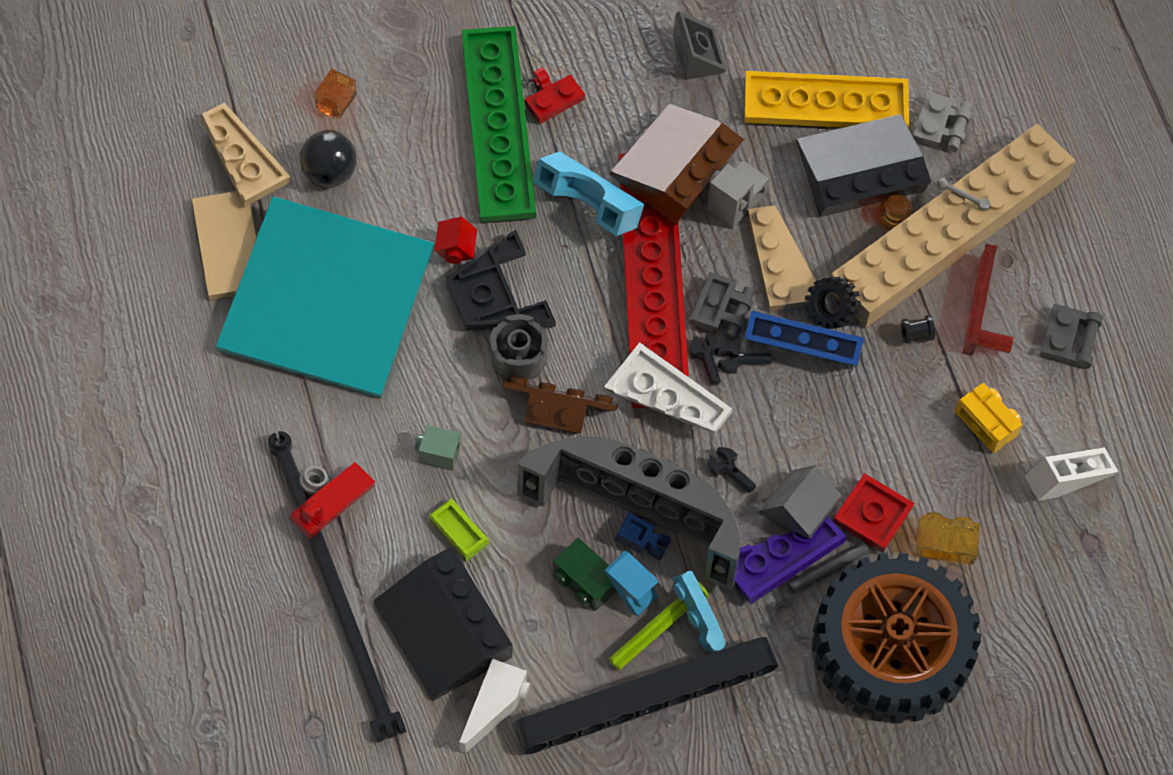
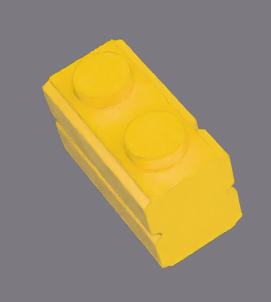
[954,383,1023,453]

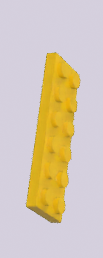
[744,71,909,128]

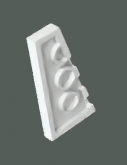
[604,342,733,434]

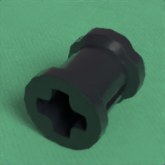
[901,315,935,344]

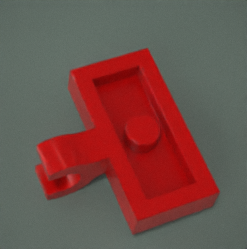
[525,67,586,125]

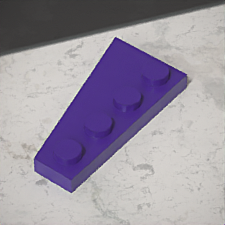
[734,516,846,605]

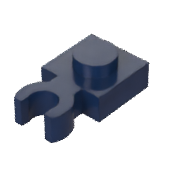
[614,512,671,560]

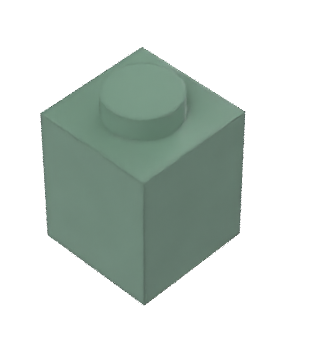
[415,425,461,471]

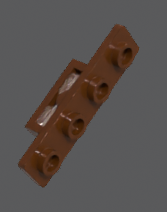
[502,376,618,434]

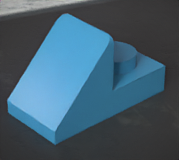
[604,551,658,616]

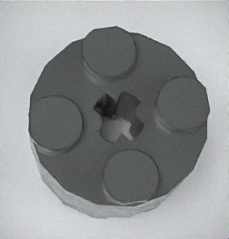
[490,314,548,380]

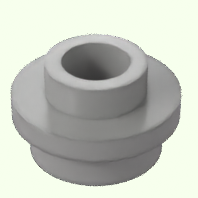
[299,466,329,495]

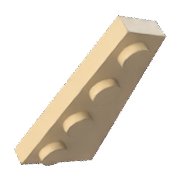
[201,103,291,207]
[747,205,816,312]

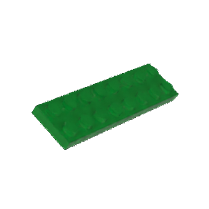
[462,26,536,223]

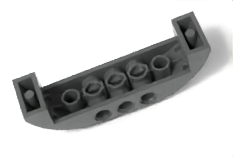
[517,437,740,590]

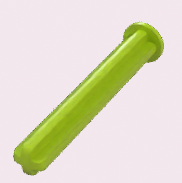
[609,581,709,670]

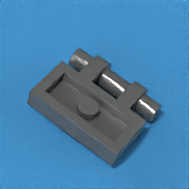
[690,272,754,340]

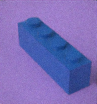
[744,310,864,367]

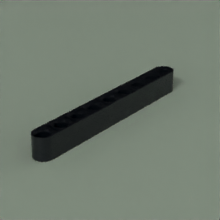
[513,637,778,755]

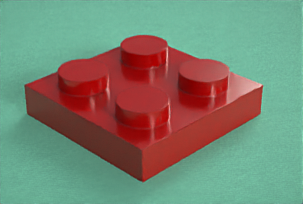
[833,473,915,553]

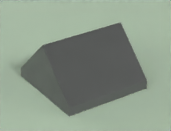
[673,11,727,80]
[759,465,841,539]

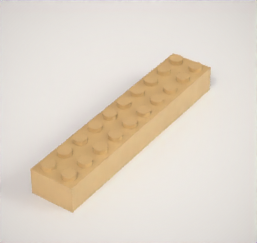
[831,123,1076,329]

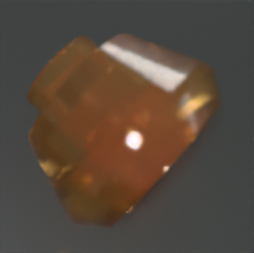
[877,195,915,230]

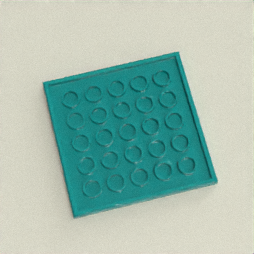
[216,196,434,398]

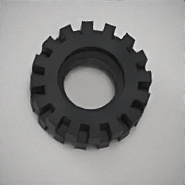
[804,277,861,329]

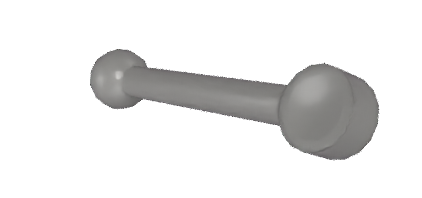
[937,178,990,211]

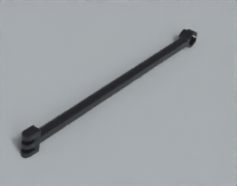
[268,431,407,743]

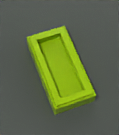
[429,498,489,562]

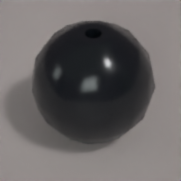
[299,130,357,188]

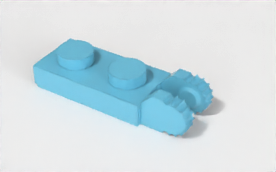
[672,571,726,653]

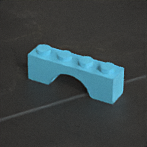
[532,151,644,236]

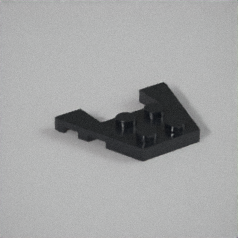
[446,230,556,330]

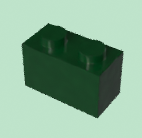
[553,537,616,611]

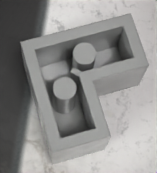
[707,160,769,229]

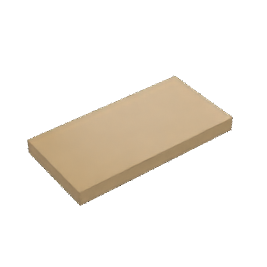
[192,191,256,300]

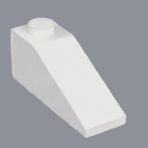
[1025,447,1118,501]
[459,659,531,753]

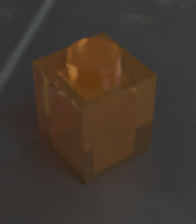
[315,68,357,119]

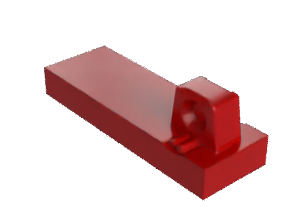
[289,462,375,539]

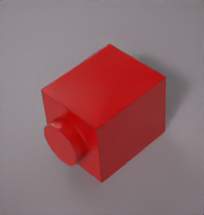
[434,216,477,264]

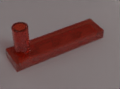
[962,244,1014,356]

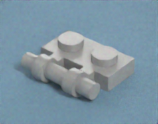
[913,92,971,152]

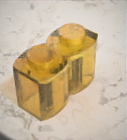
[915,512,980,565]

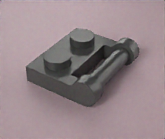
[1040,303,1103,369]

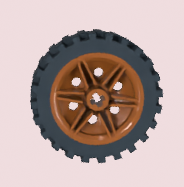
[812,552,981,723]

